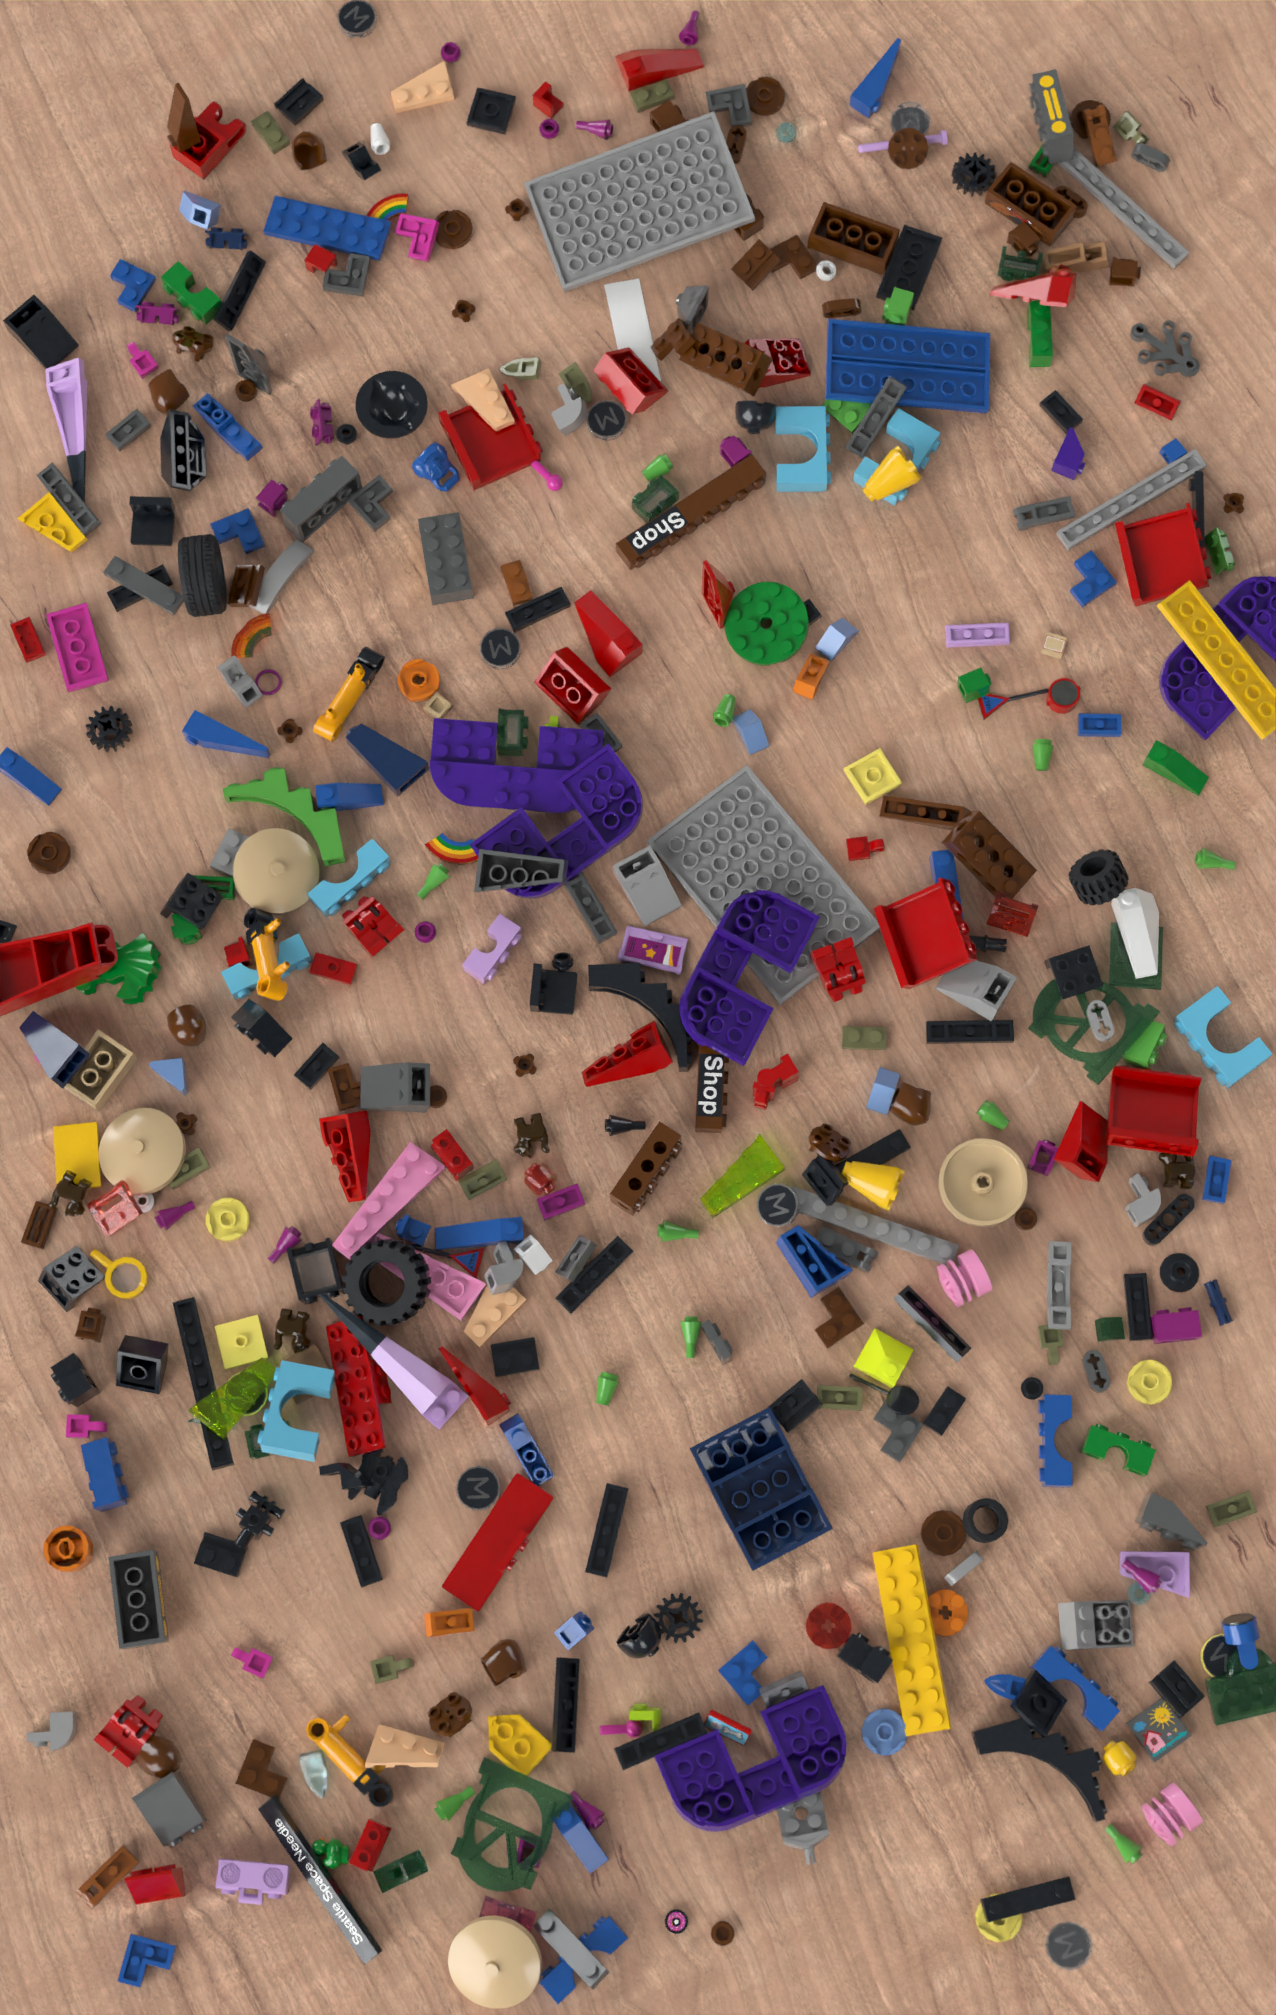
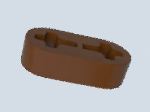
[726,125,747,164]
[1054,186,1088,218]
[822,298,862,318]

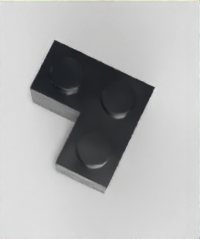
[231,999,293,1057]
[50,1353,100,1407]
[836,1632,893,1683]

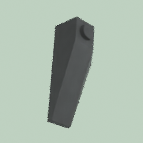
[225,334,272,395]

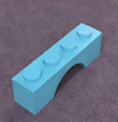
[307,838,391,918]
[221,933,312,999]

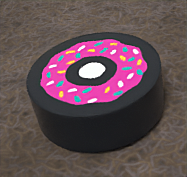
[665,1909,688,1934]

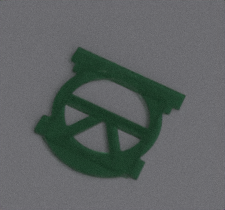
[1028,979,1160,1085]
[451,1757,574,1892]

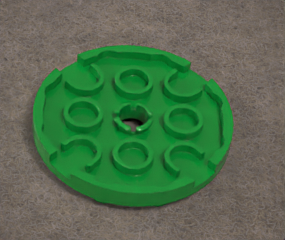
[725,582,809,666]

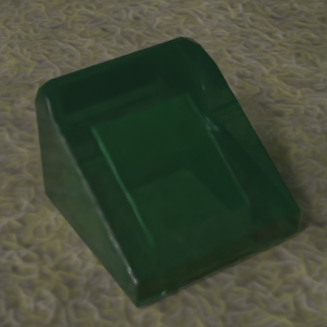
[1095,1317,1125,1342]

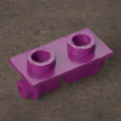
[136,302,180,325]
[310,399,334,446]

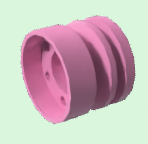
[937,1249,992,1308]
[1141,1782,1203,1847]

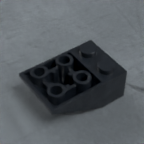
[3,295,79,369]

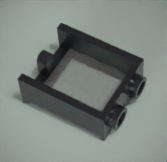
[286,1237,343,1304]

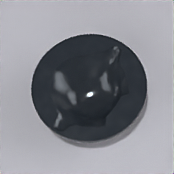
[355,371,428,439]

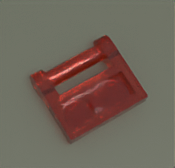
[987,892,1038,937]
[87,1180,143,1237]

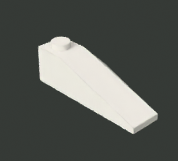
[1111,888,1159,979]

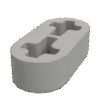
[1086,1000,1114,1042]
[944,1551,984,1586]

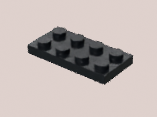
[876,225,942,311]

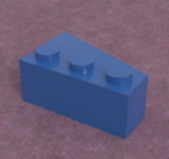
[776,1225,853,1298]
[81,1437,129,1512]

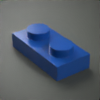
[1078,714,1122,737]
[1202,1156,1231,1204]

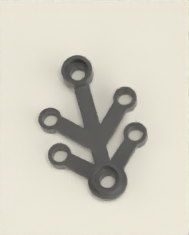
[1130,320,1200,377]

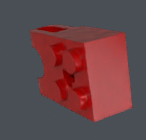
[169,101,246,180]

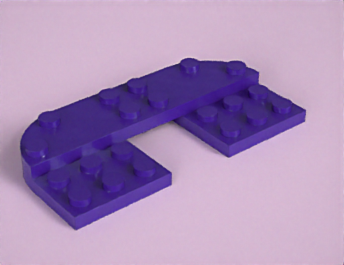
[1159,576,1276,740]
[430,718,604,813]
[469,744,643,899]
[680,890,820,1066]
[654,1685,846,1832]

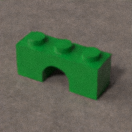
[161,261,222,325]
[1027,300,1053,367]
[1080,1424,1156,1477]

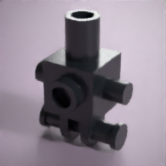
[234,1490,285,1550]

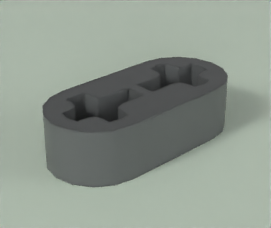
[1131,143,1170,172]
[1082,1350,1110,1393]

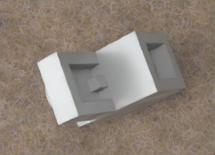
[551,383,587,436]
[217,655,263,708]
[1124,1173,1161,1227]
[485,1241,523,1295]
[27,1712,77,1751]

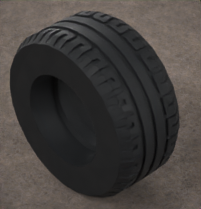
[178,534,227,617]

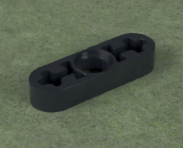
[1143,1194,1195,1246]

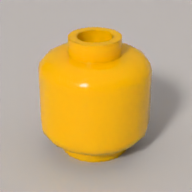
[1102,1741,1137,1777]

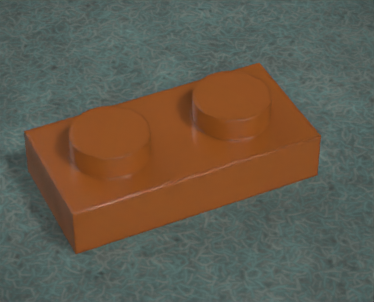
[500,560,533,606]

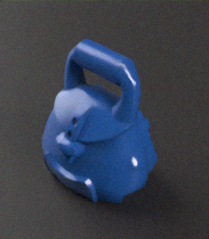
[412,442,460,492]

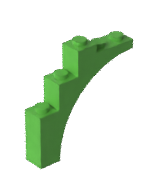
[223,767,346,866]

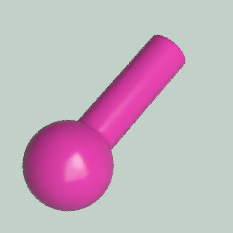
[531,460,563,491]
[599,1720,643,1738]

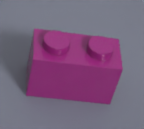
[1151,1307,1202,1344]

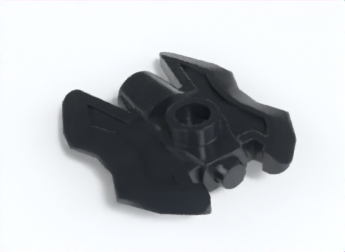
[348,1448,408,1515]

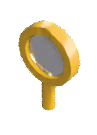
[90,1249,148,1300]

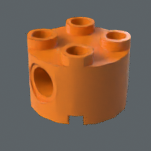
[43,1526,93,1573]

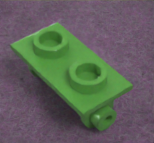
[1205,527,1235,575]

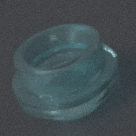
[776,122,796,143]
[1127,1582,1150,1605]

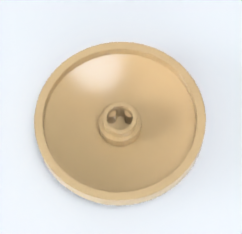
[233,828,319,914]
[99,1108,186,1195]
[938,1138,1028,1227]
[448,1916,542,2009]

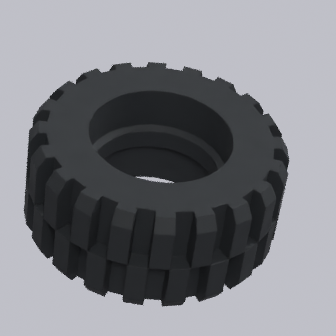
[342,1239,431,1326]

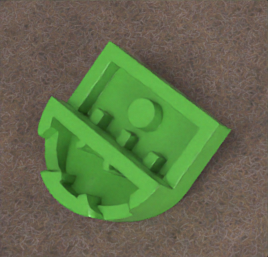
[822,400,872,434]

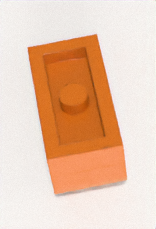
[793,653,830,700]
[424,1608,474,1637]

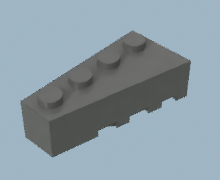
[474,849,569,893]

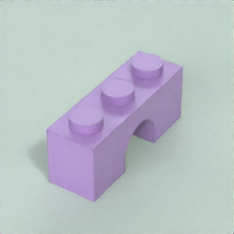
[462,914,522,985]

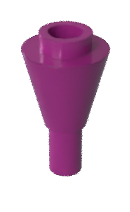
[679,11,699,45]
[576,119,614,140]
[154,1201,195,1231]
[268,1226,302,1263]
[1122,1559,1162,1594]
[568,1791,605,1830]

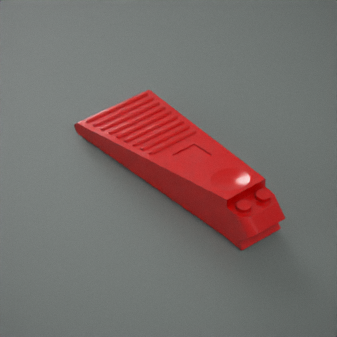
[0,922,118,1016]

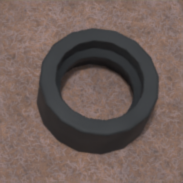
[962,1498,1008,1543]

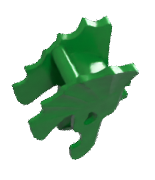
[76,933,162,1005]

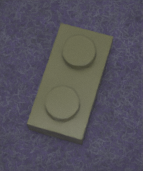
[630,79,674,113]
[251,111,290,154]
[842,1026,886,1050]
[169,1148,211,1190]
[458,1159,507,1200]
[817,1385,862,1411]
[1206,1491,1257,1528]

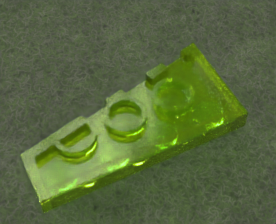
[700,1134,785,1218]
[188,1358,276,1439]

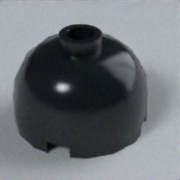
[735,401,776,434]
[616,1613,662,1659]

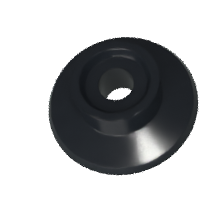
[1160,1253,1199,1292]

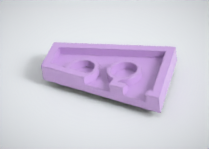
[1120,1551,1190,1598]

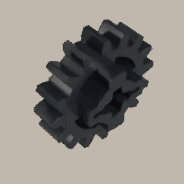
[951,152,996,197]
[86,706,133,752]
[654,1593,703,1644]

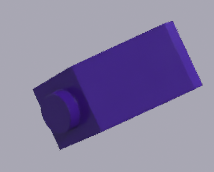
[1051,428,1086,480]

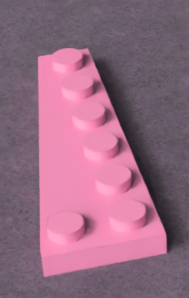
[332,1142,446,1259]
[367,1233,487,1321]

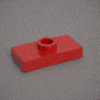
[10,617,46,663]
[309,952,358,986]

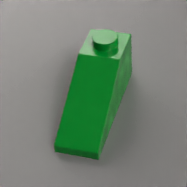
[1142,740,1209,796]

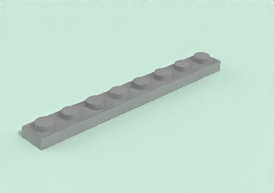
[1058,147,1189,269]
[1056,449,1207,551]
[791,1186,959,1266]

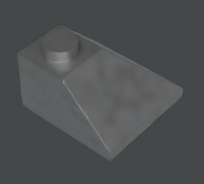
[675,285,709,334]

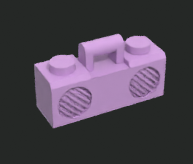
[216,1859,291,1905]

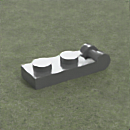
[1013,496,1075,531]
[816,1226,878,1273]

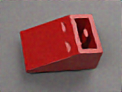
[744,338,811,388]
[1054,1101,1108,1182]
[124,1864,186,1905]

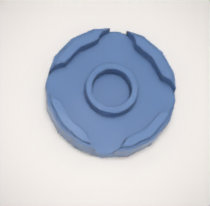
[862,1709,907,1756]

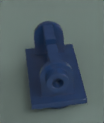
[205,227,249,250]

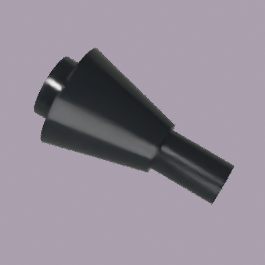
[604,1115,646,1136]

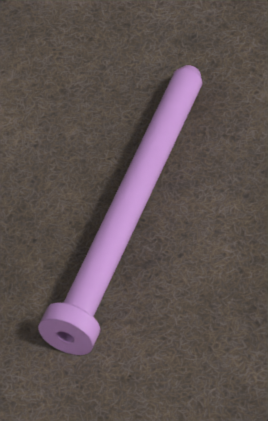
[858,130,947,153]

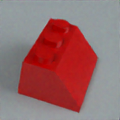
[593,347,668,414]
[534,647,612,724]

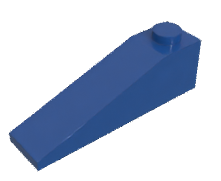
[849,38,901,118]
[182,710,271,758]
[435,1217,524,1250]

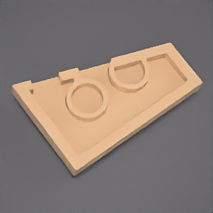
[391,61,454,113]
[451,368,515,431]
[464,1284,527,1348]
[365,1724,445,1768]

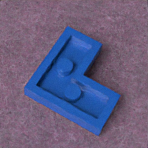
[110,259,156,312]
[210,508,265,554]
[1070,550,1117,608]
[718,1640,767,1706]
[117,1934,177,1988]

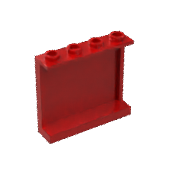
[438,383,543,490]
[1115,503,1212,607]
[873,878,977,989]
[1106,1065,1202,1157]

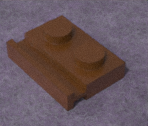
[731,239,781,291]
[227,564,265,607]

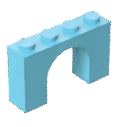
[775,406,831,492]
[853,408,941,506]
[1174,986,1272,1089]
[258,1360,335,1462]

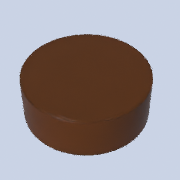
[235,380,257,402]
[430,1085,447,1108]
[1014,1208,1037,1231]
[711,1921,734,1946]

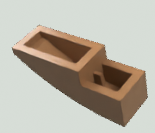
[1043,241,1110,272]

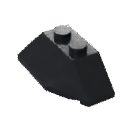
[160,409,206,491]

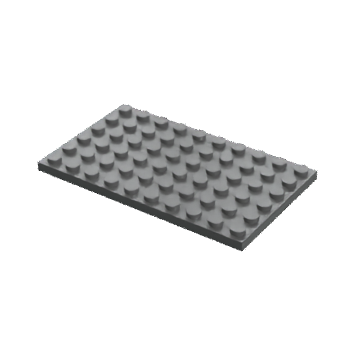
[524,111,755,292]
[647,765,880,1006]

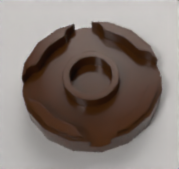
[746,76,785,116]
[435,210,473,249]
[27,832,71,875]
[921,1510,966,1556]

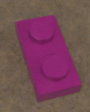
[536,1183,585,1221]

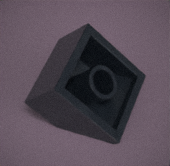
[116,1335,169,1394]

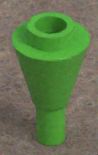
[1195,848,1236,870]
[417,863,450,900]
[657,1220,699,1242]
[680,1316,702,1358]
[434,1786,475,1822]
[1105,1824,1143,1864]

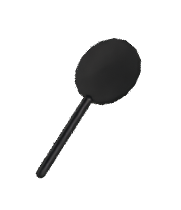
[849,1374,920,1415]

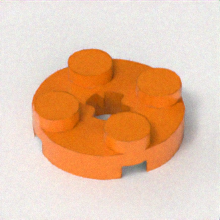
[397,659,440,702]
[928,1590,968,1636]

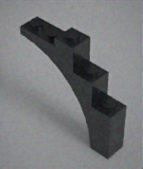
[588,963,692,1072]
[971,1718,1107,1822]

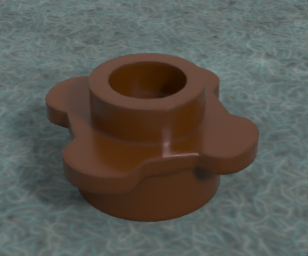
[505,199,529,222]
[452,300,476,322]
[1223,493,1244,514]
[277,719,303,743]
[513,1054,537,1077]
[176,1112,198,1135]

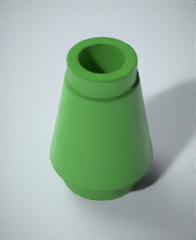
[642,453,674,482]
[713,694,736,727]
[1032,739,1053,771]
[976,1100,1010,1131]
[596,1371,619,1406]

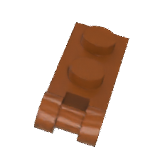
[1083,105,1117,167]
[76,1845,139,1909]

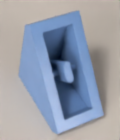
[815,618,859,661]
[733,709,769,755]
[149,1058,188,1095]
[866,1067,900,1115]

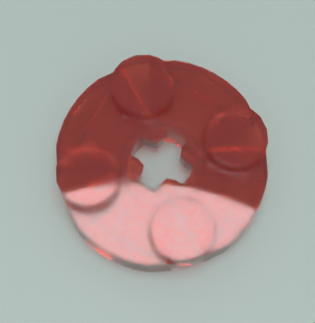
[805,1603,851,1650]

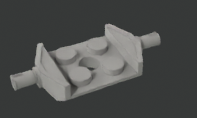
[777,1791,829,1865]

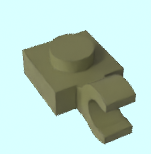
[1113,111,1150,144]
[1038,1325,1064,1365]
[370,1655,413,1684]

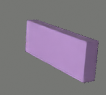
[945,623,1010,648]

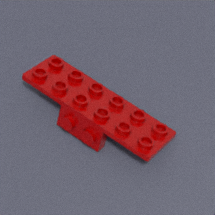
[326,1316,392,1457]
[442,1473,554,1612]

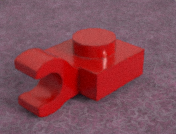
[846,836,884,861]

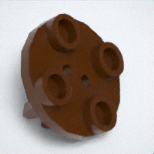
[1070,100,1111,139]
[888,128,928,170]
[172,326,214,362]
[809,1123,851,1162]
[428,1692,472,1738]

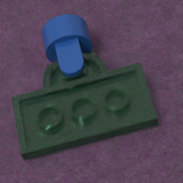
[1204,1613,1276,1726]

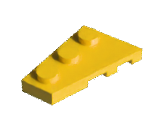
[17,492,88,553]

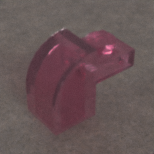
[479,1896,537,1933]

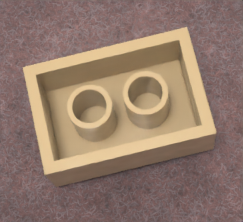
[64,1030,138,1112]

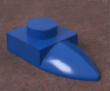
[984,1674,1026,1700]

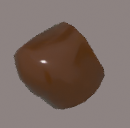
[291,131,327,170]
[148,369,190,415]
[167,1004,206,1047]
[890,1082,931,1126]
[481,1639,527,1686]
[136,1735,182,1778]

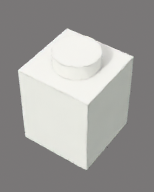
[514,1235,553,1275]

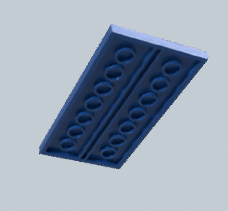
[825,319,990,413]

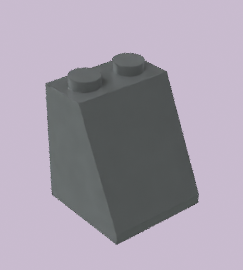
[132,1772,207,1847]

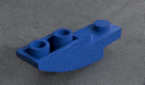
[193,393,263,461]

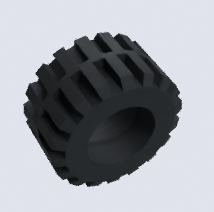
[1069,849,1129,906]

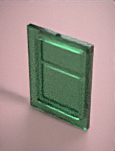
[1109,922,1163,990]

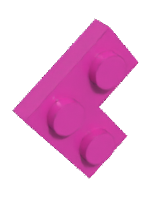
[395,213,439,262]

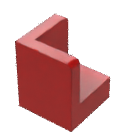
[533,81,564,119]
[304,244,338,273]
[224,936,252,968]

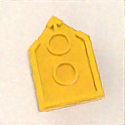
[488,1714,552,1781]

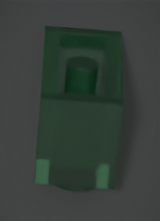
[373,1849,429,1893]

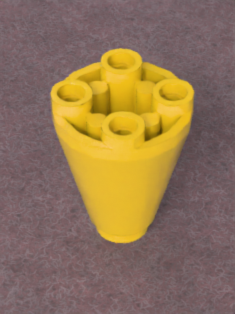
[862,445,922,502]
[842,1161,905,1210]

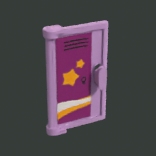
[617,925,688,975]

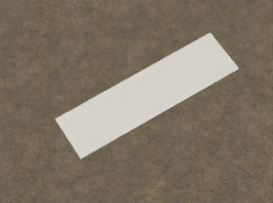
[604,278,661,382]

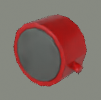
[1046,678,1081,714]

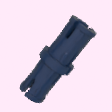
[1204,1279,1233,1326]

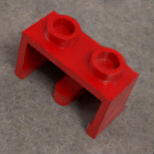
[431,1129,474,1181]
[349,1819,392,1872]

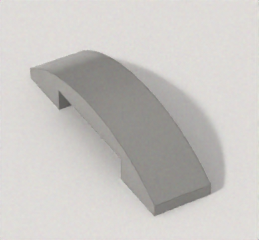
[249,540,314,616]
[1047,1241,1071,1330]

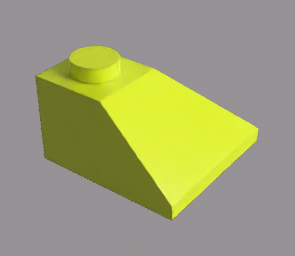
[853,1328,914,1389]

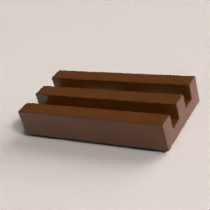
[21,1201,58,1250]

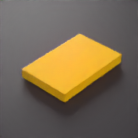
[53,1122,102,1189]

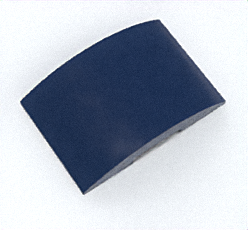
[690,1407,833,1571]

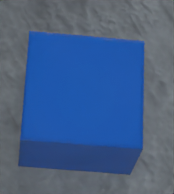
[1159,438,1187,465]

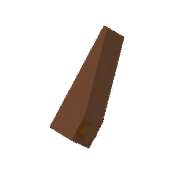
[167,83,201,153]
[880,795,970,830]

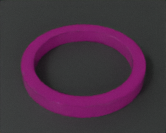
[255,669,282,695]

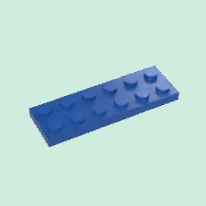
[263,196,392,261]

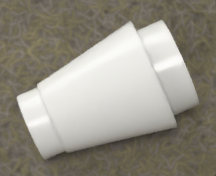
[370,123,391,155]

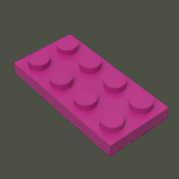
[46,603,109,693]

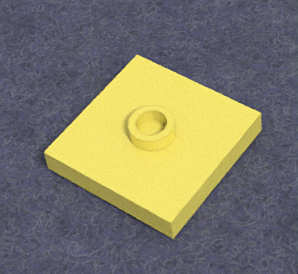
[843,748,902,805]
[215,1315,269,1370]

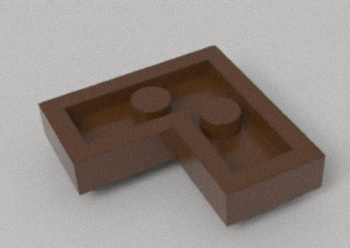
[770,235,817,279]
[651,318,696,361]
[327,1063,361,1111]
[814,1287,864,1349]
[235,1739,288,1799]

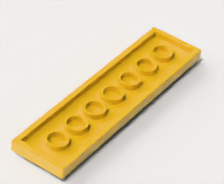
[1157,580,1276,740]
[872,1544,952,1736]

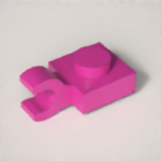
[126,342,159,379]
[65,1414,107,1438]
[231,1648,273,1679]

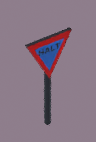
[978,689,1049,720]
[408,1244,484,1279]

